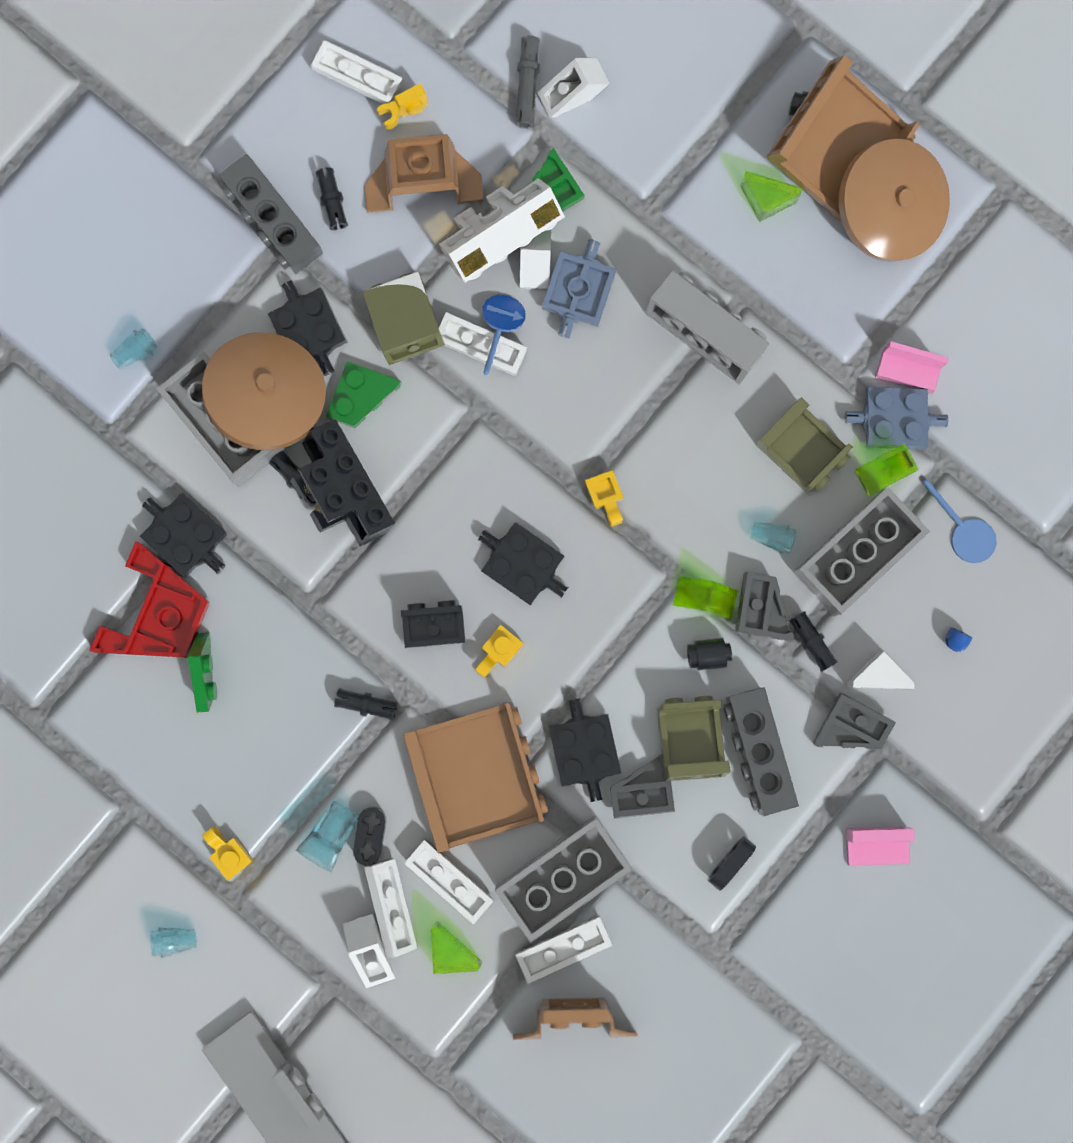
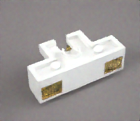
[439,178,565,283]

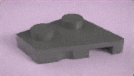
[735,572,794,642]
[813,692,896,749]
[610,754,675,819]

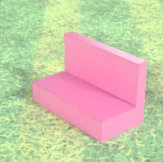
[875,341,949,393]
[846,826,915,866]

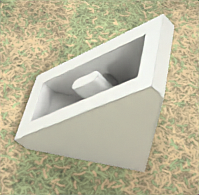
[520,231,551,290]
[847,652,914,689]

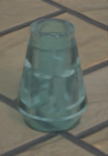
[110,328,157,369]
[750,522,797,554]
[150,927,197,958]

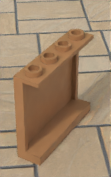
[766,55,920,222]
[403,702,548,853]

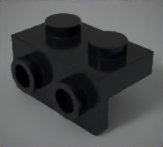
[401,600,466,648]

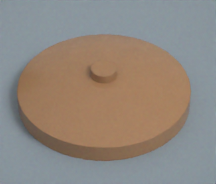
[839,139,950,261]
[202,333,326,450]

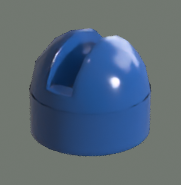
[945,627,973,652]

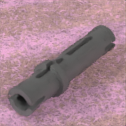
[516,36,540,129]

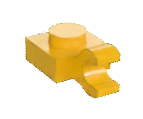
[377,83,428,130]
[585,470,624,527]
[475,625,524,678]
[202,825,253,881]

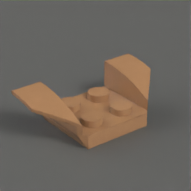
[365,134,484,213]
[513,997,638,1040]

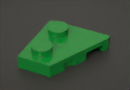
[530,148,584,217]
[326,361,402,428]
[188,632,217,713]

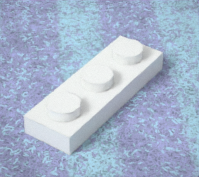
[311,40,403,104]
[439,312,528,377]
[404,839,494,925]
[364,858,418,958]
[515,915,613,984]

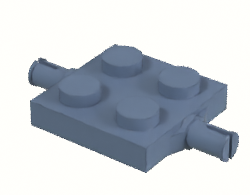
[542,239,616,338]
[845,387,949,450]

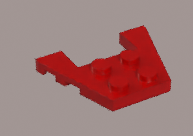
[89,541,210,658]

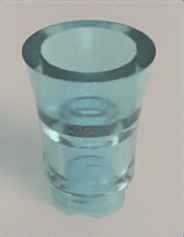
[296,800,359,873]

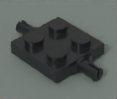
[268,281,348,376]
[140,493,227,578]
[478,522,569,605]
[549,698,622,802]

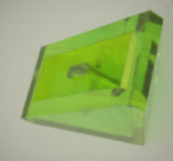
[740,171,803,222]
[855,443,919,496]
[672,576,738,620]
[431,921,482,974]

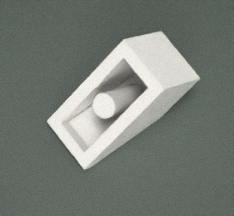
[538,58,610,118]
[343,914,395,988]

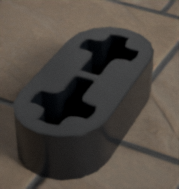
[353,807,387,866]
[707,836,756,891]

